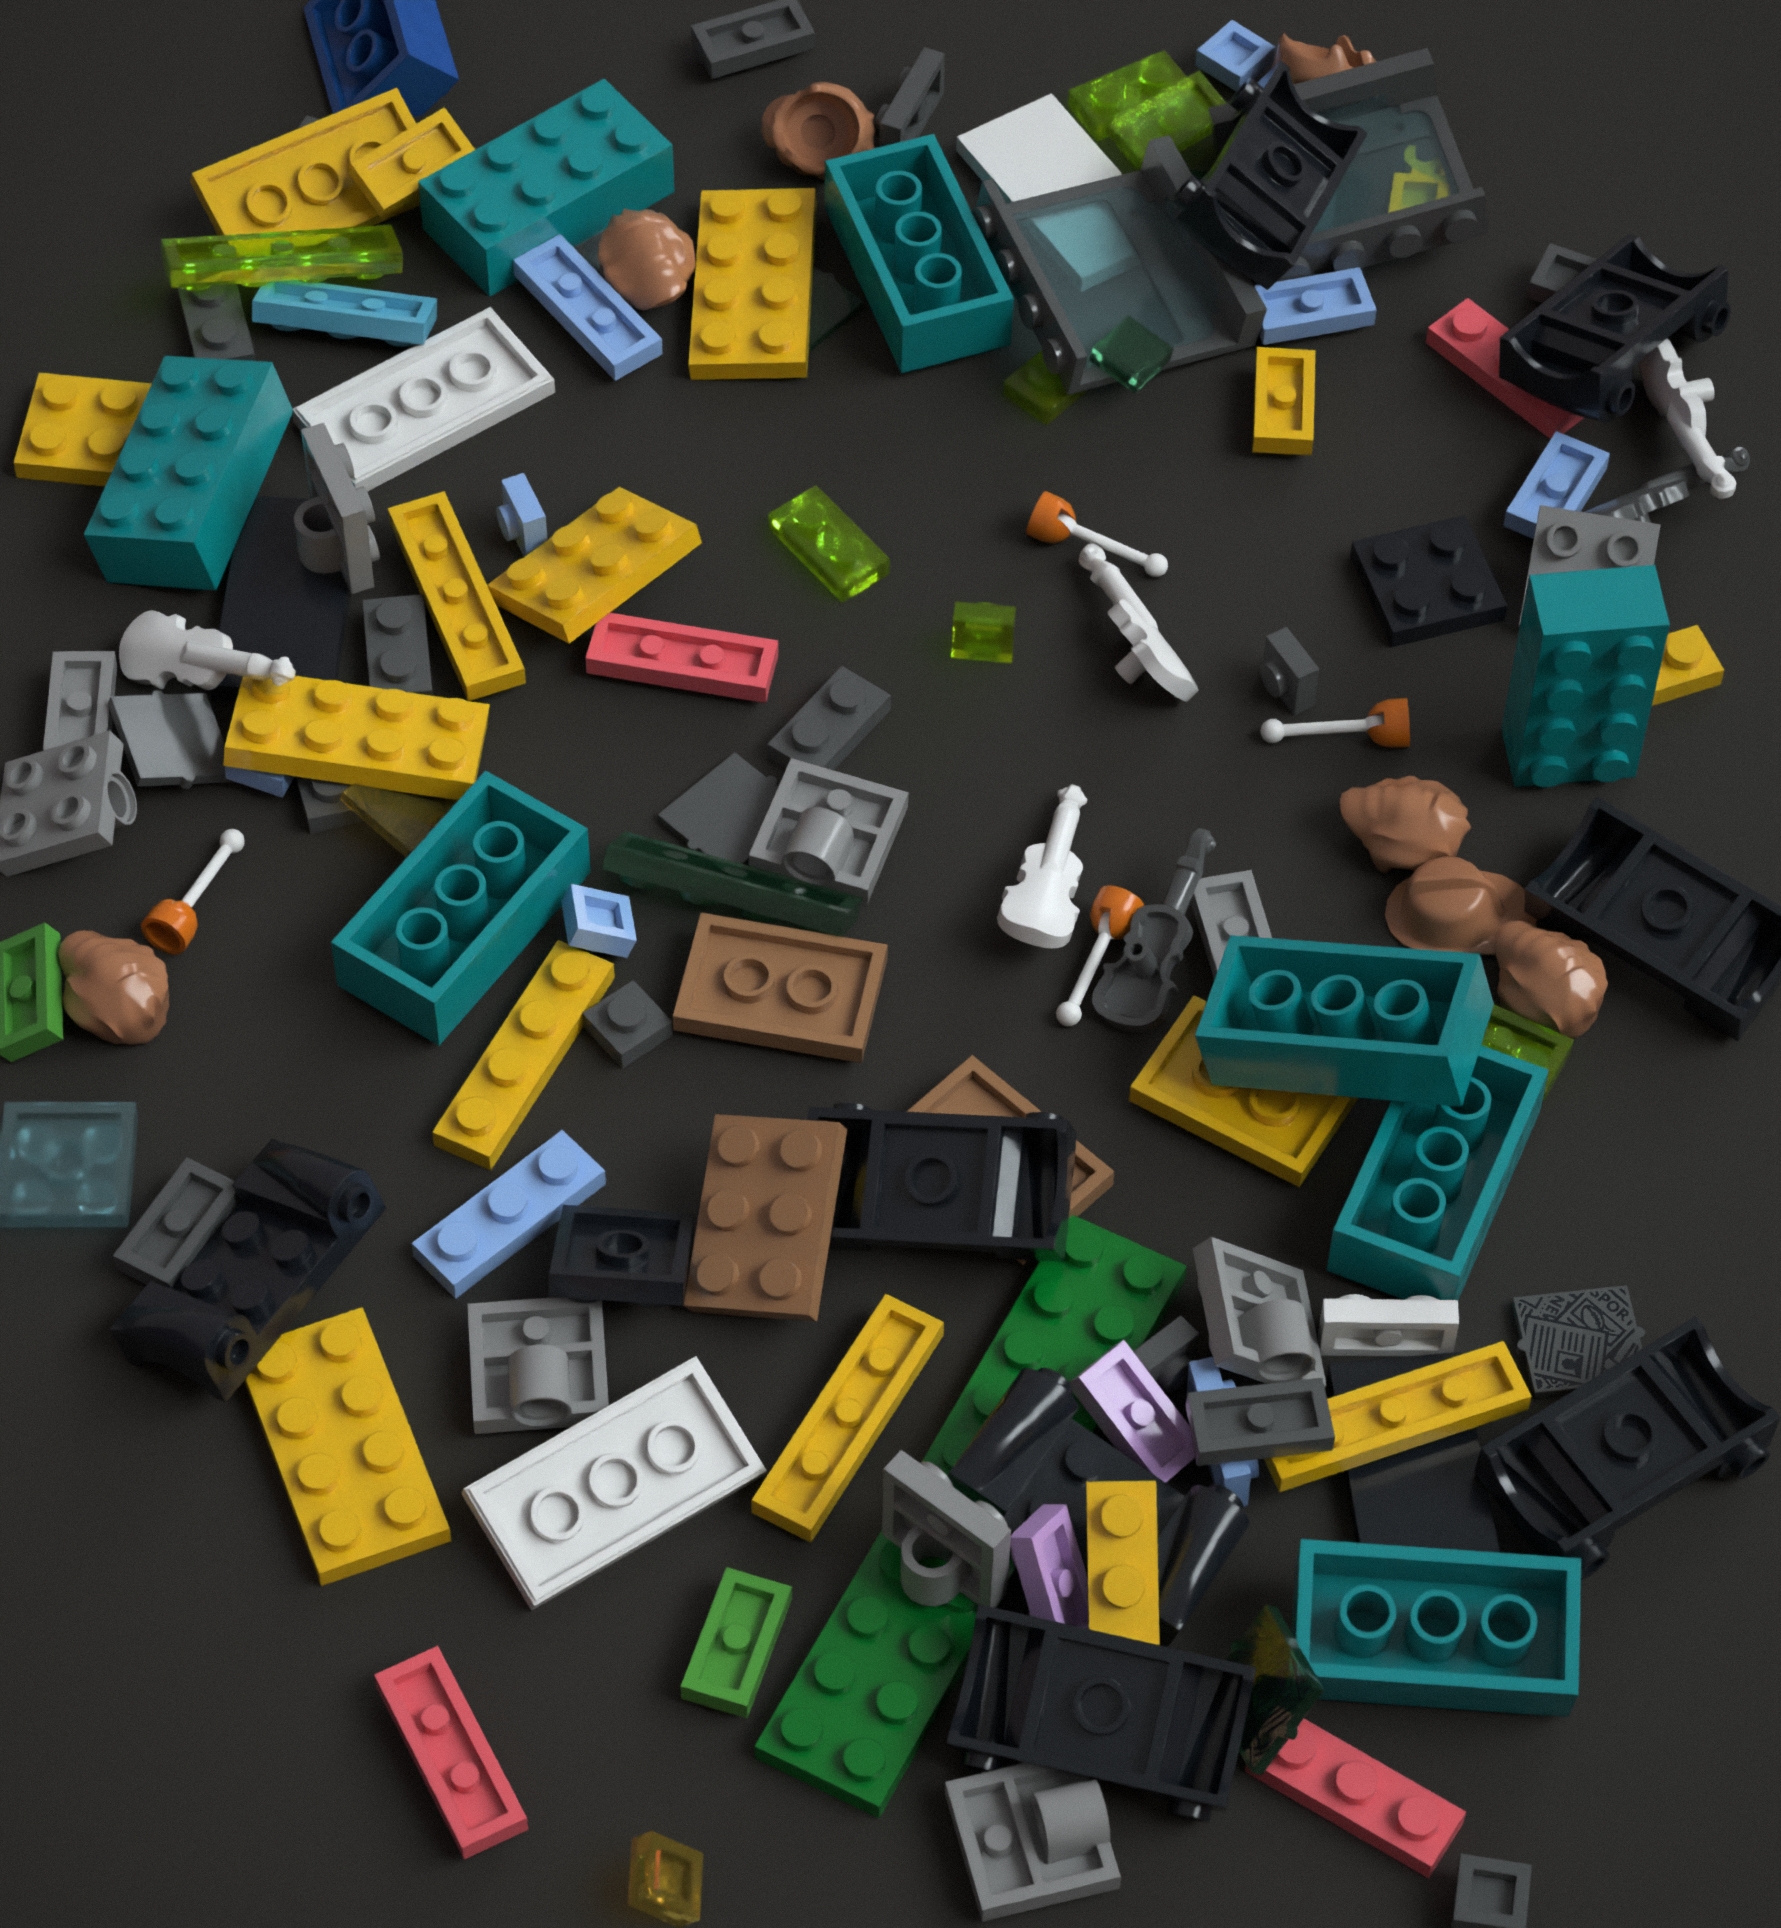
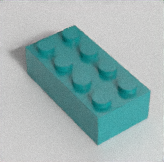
[418,78,674,297]
[824,134,1014,373]
[84,356,293,590]
[1501,565,1670,787]
[331,770,591,1046]
[1195,935,1494,1107]
[1327,1045,1549,1300]
[1289,1539,1581,1717]

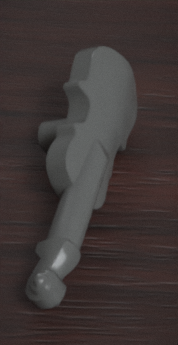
[1586,447,1750,523]
[1092,828,1216,1033]

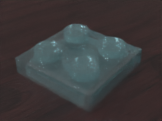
[0,1102,139,1227]

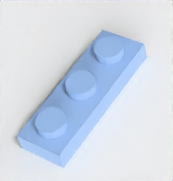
[513,234,663,381]
[411,1130,606,1299]

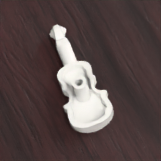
[1638,339,1737,500]
[1079,543,1199,702]
[119,610,296,690]
[997,784,1087,948]

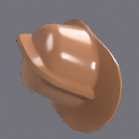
[1385,856,1537,955]

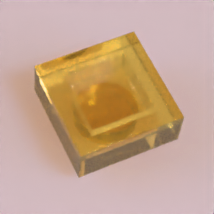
[628,1831,703,1927]

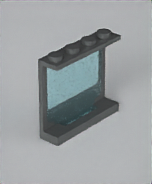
[1208,48,1488,282]
[972,135,1267,395]

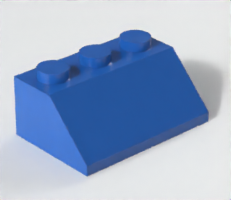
[303,0,459,117]

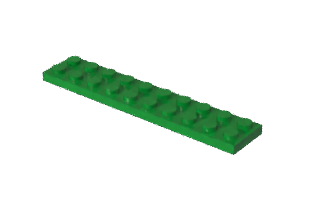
[754,1215,1187,1819]

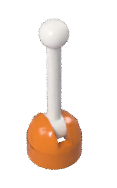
[1026,491,1168,577]
[1260,698,1410,748]
[141,829,245,955]
[1056,885,1145,1027]

